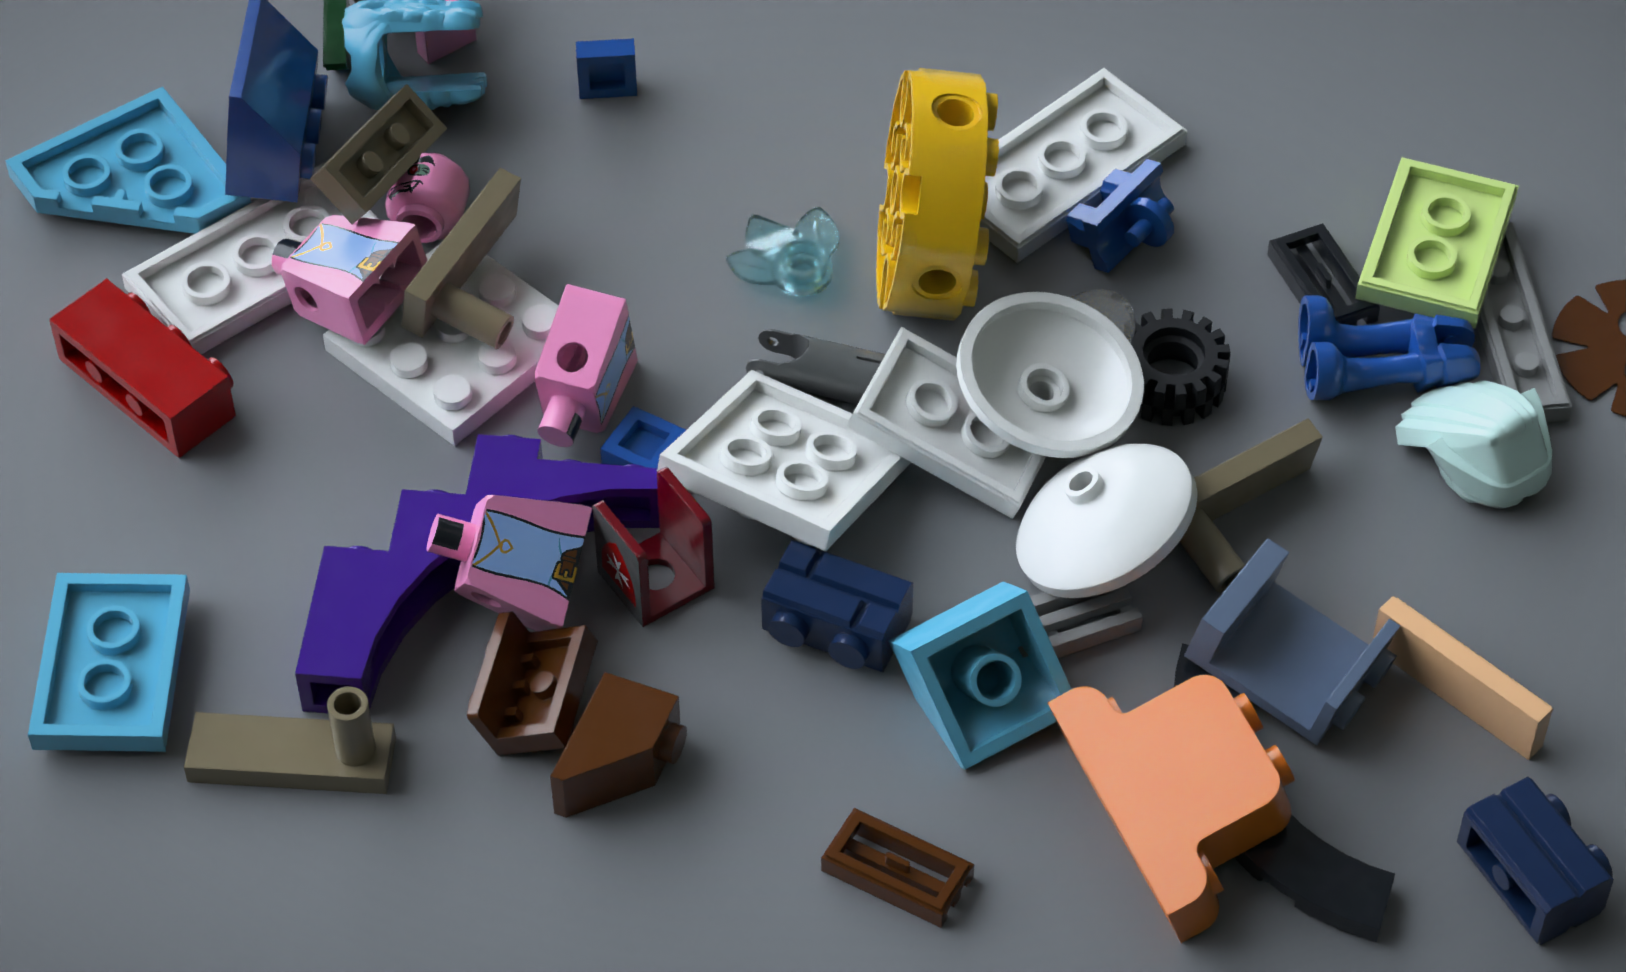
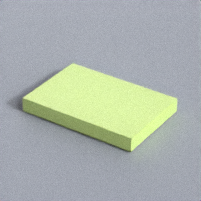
[1355,157,1519,329]

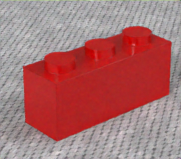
[49,278,236,458]

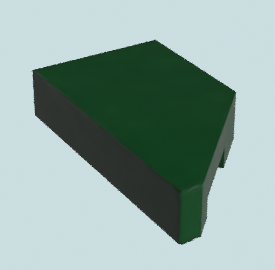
[323,0,352,71]

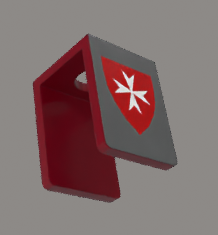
[592,467,715,627]

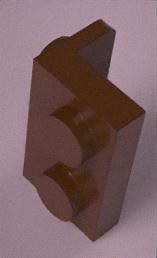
[467,611,598,756]

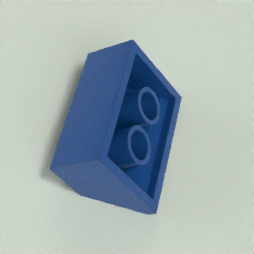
[225,0,328,202]

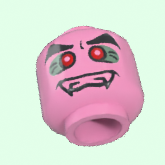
[385,153,470,243]

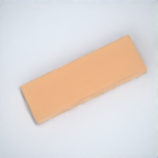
[1373,596,1553,760]

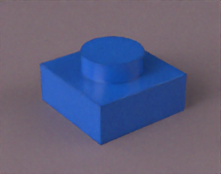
[576,38,637,99]
[600,406,686,468]

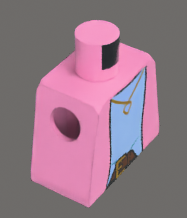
[272,215,427,345]
[534,284,638,447]
[427,495,592,631]

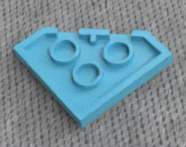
[5,86,251,234]

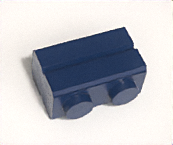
[761,540,913,672]
[1457,777,1614,945]

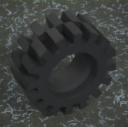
[1125,308,1230,426]

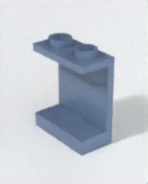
[1184,538,1400,745]

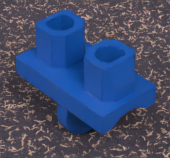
[1066,159,1174,273]

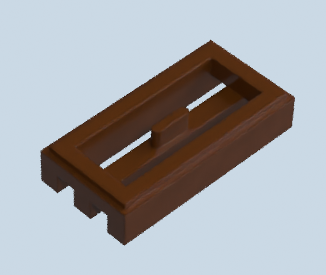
[821,808,974,928]

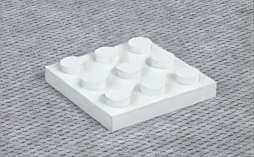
[323,242,559,447]
[657,370,912,552]

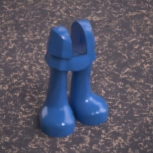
[1298,295,1481,400]

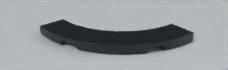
[1174,643,1395,943]

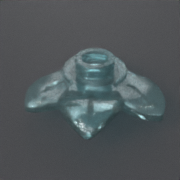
[726,207,840,297]

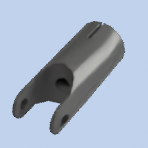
[746,329,886,405]

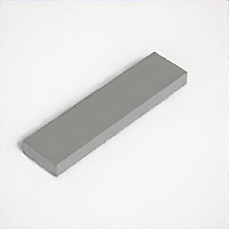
[1477,222,1572,423]

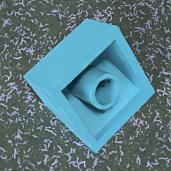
[889,581,1071,770]

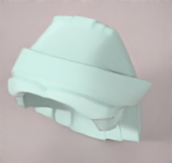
[1395,380,1552,509]

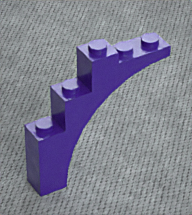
[295,434,660,714]

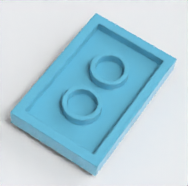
[28,573,190,752]

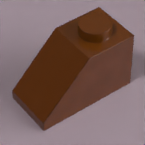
[550,672,687,818]

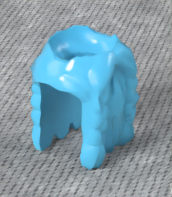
[342,0,488,110]

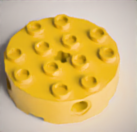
[876,68,999,321]

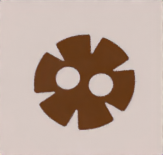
[1552,280,1626,416]

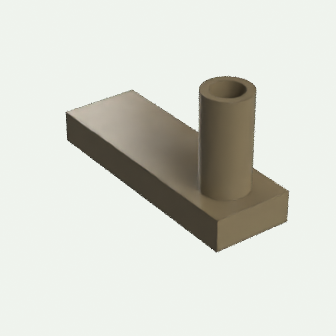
[310,84,447,224]
[401,167,521,349]
[1179,418,1323,593]
[184,687,396,794]

